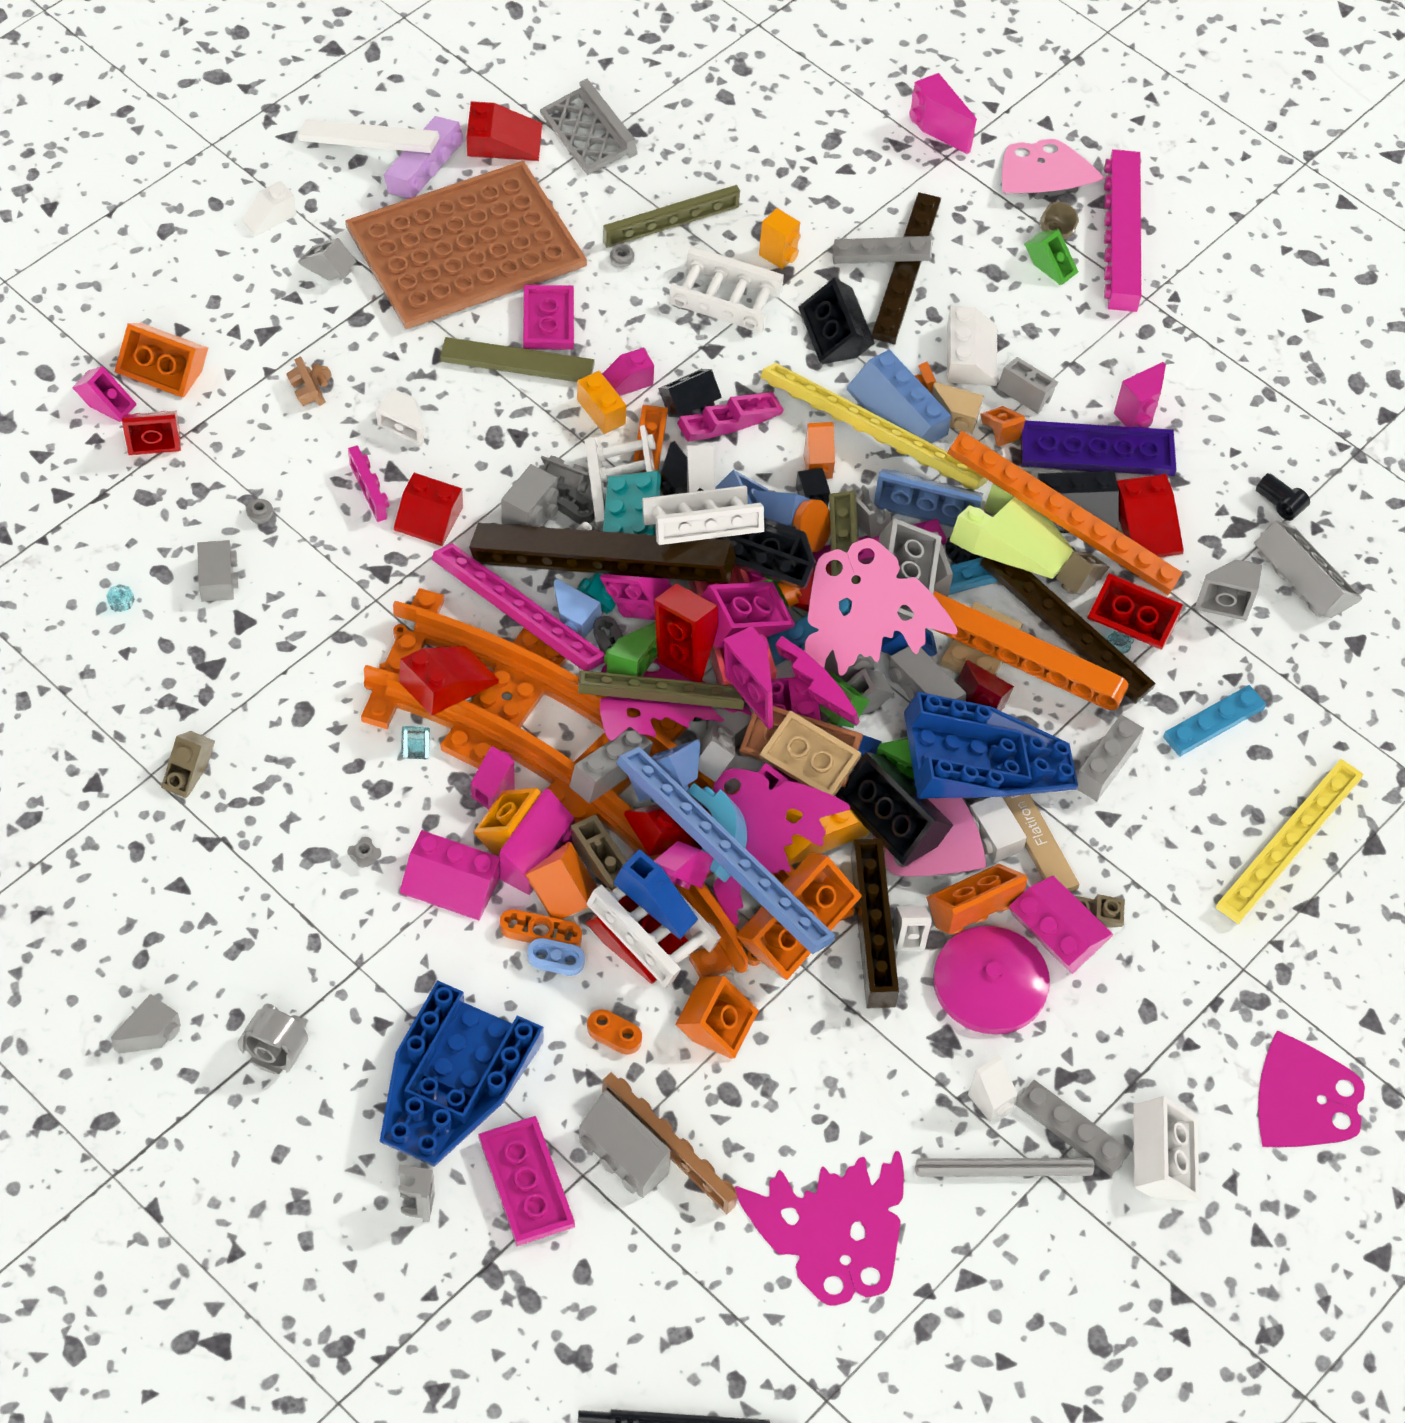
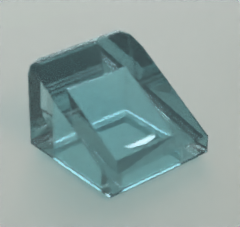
[401,726,431,760]

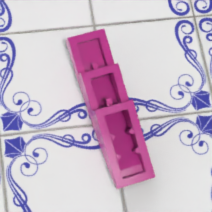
[677,392,784,442]
[775,636,860,726]

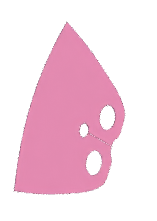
[1002,139,1105,193]
[872,798,986,876]

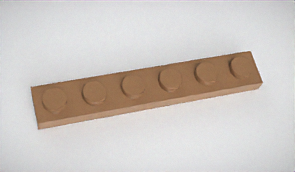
[602,1072,737,1214]

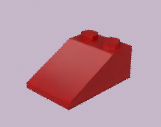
[467,101,542,161]
[1117,474,1184,557]
[654,583,718,682]
[399,646,499,716]
[585,895,688,984]

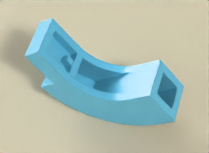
[687,783,747,882]

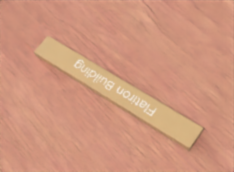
[1002,794,1080,892]

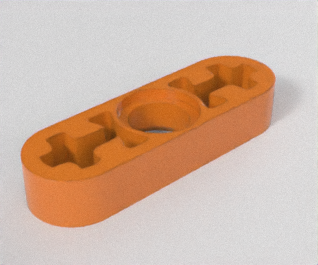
[500,909,582,947]

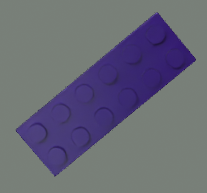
[1021,420,1177,476]

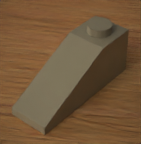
[571,814,627,891]

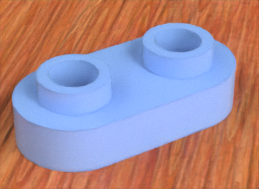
[527,938,585,976]

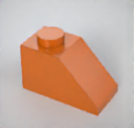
[803,422,835,479]

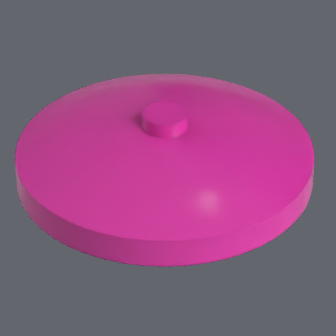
[933,926,1050,1035]

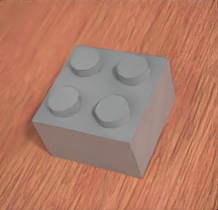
[501,464,559,527]

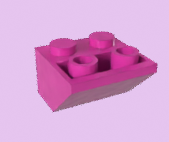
[600,574,672,620]
[771,677,821,721]

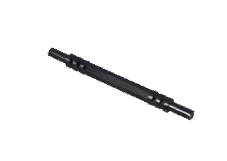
[577,1409,770,1423]

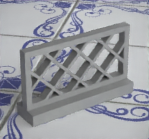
[540,78,638,176]

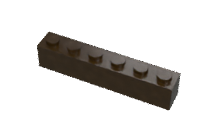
[851,839,899,1008]

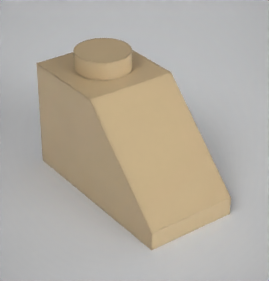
[932,382,983,434]

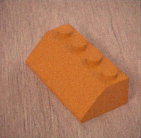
[736,852,862,980]

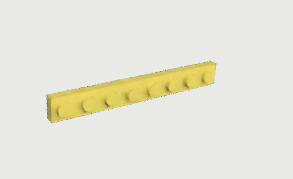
[1216,759,1364,924]

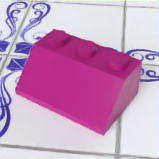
[500,788,575,895]
[400,830,500,921]
[1009,875,1113,974]

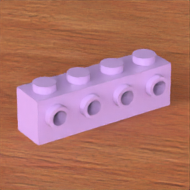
[383,116,464,199]

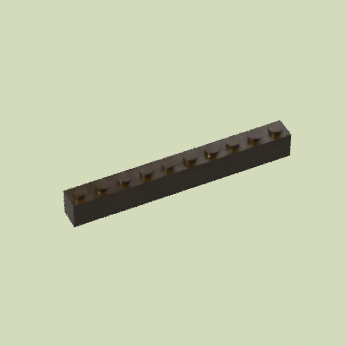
[469,523,736,583]

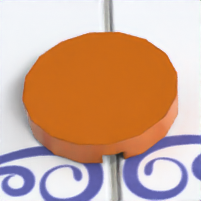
[793,499,830,552]

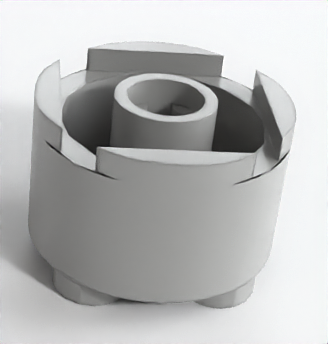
[238,1004,308,1074]

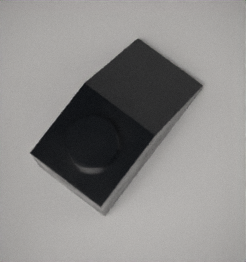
[660,441,687,496]

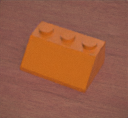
[114,323,209,398]
[926,863,1027,934]

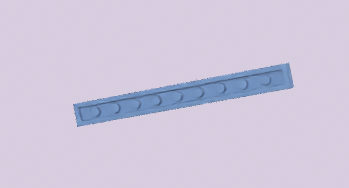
[616,747,836,954]

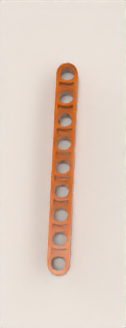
[932,591,1128,710]

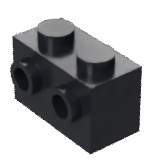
[658,369,722,418]

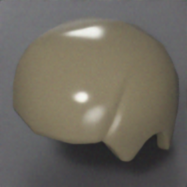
[1040,201,1079,240]

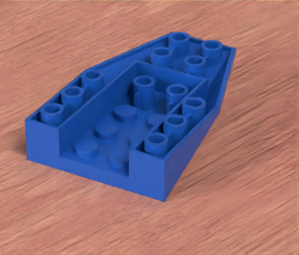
[904,692,1078,799]
[380,980,544,1167]

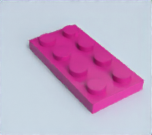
[478,1116,575,1246]

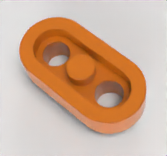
[777,582,802,607]
[587,1009,642,1055]

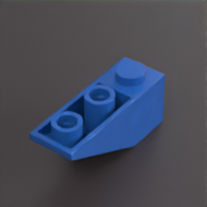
[613,849,698,939]

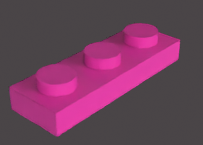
[348,445,390,522]

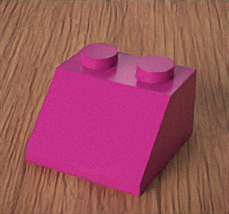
[1114,362,1166,428]

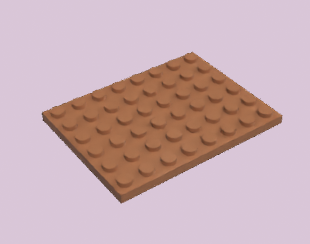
[345,160,587,329]

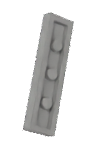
[833,236,933,264]
[1015,1079,1131,1177]

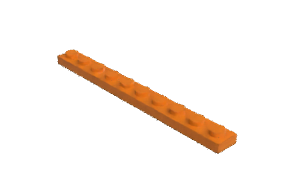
[947,430,1183,595]

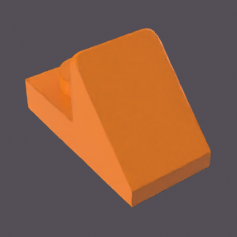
[980,406,1026,447]

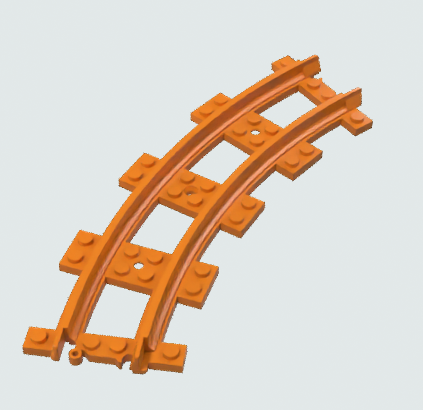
[361,588,855,978]

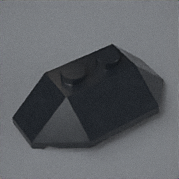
[715,518,816,589]

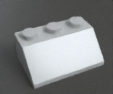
[947,305,998,386]
[1132,1096,1199,1201]

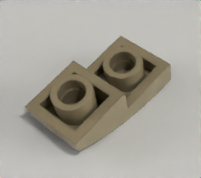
[1074,894,1125,928]

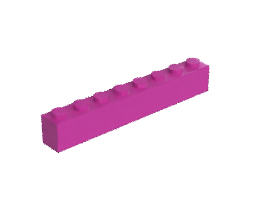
[1104,149,1142,312]

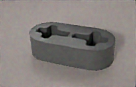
[557,485,595,524]
[593,616,623,653]

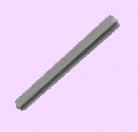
[915,1158,1094,1177]

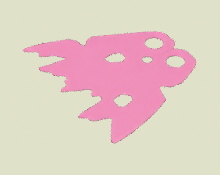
[805,538,958,676]

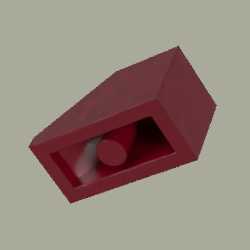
[956,660,1014,711]

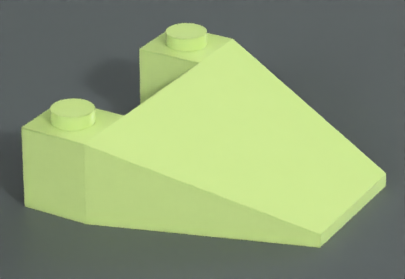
[949,483,1075,579]

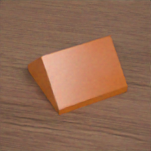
[524,842,597,919]

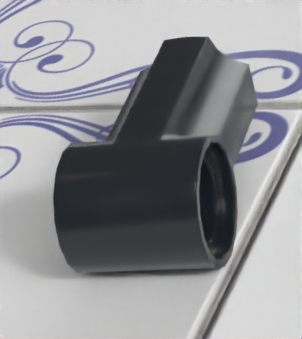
[1255,473,1310,521]

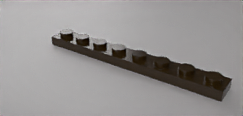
[872,192,941,344]
[980,557,1156,704]

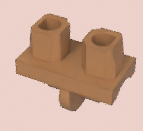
[286,356,332,406]

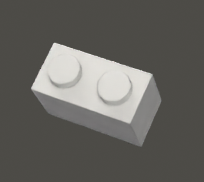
[969,797,1027,863]

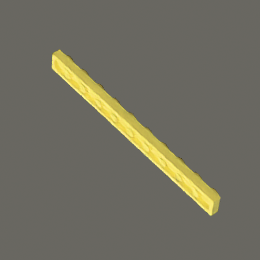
[760,363,988,490]

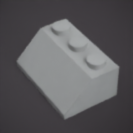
[579,1090,671,1199]

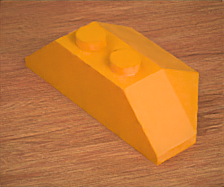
[784,808,870,866]

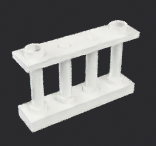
[669,246,784,333]
[584,425,656,532]
[642,486,764,545]
[586,884,721,988]

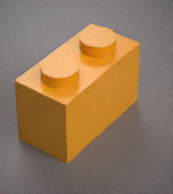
[759,208,801,269]
[577,371,626,434]

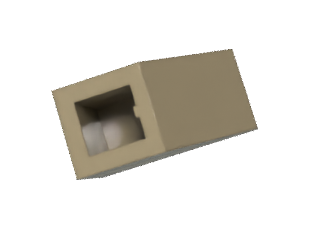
[161,731,215,798]

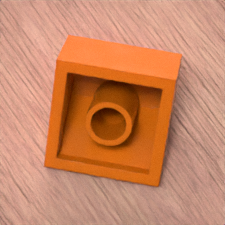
[675,975,759,1059]

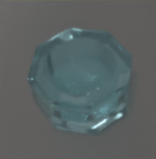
[106,584,135,612]

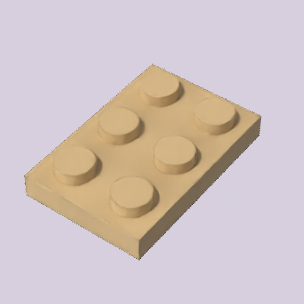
[940,602,1023,676]
[759,711,861,796]

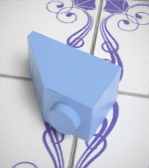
[553,578,602,639]

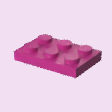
[523,285,574,350]

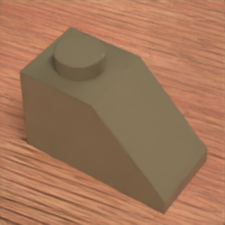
[1056,552,1110,595]

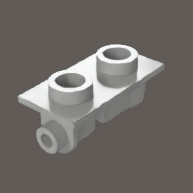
[539,455,590,493]

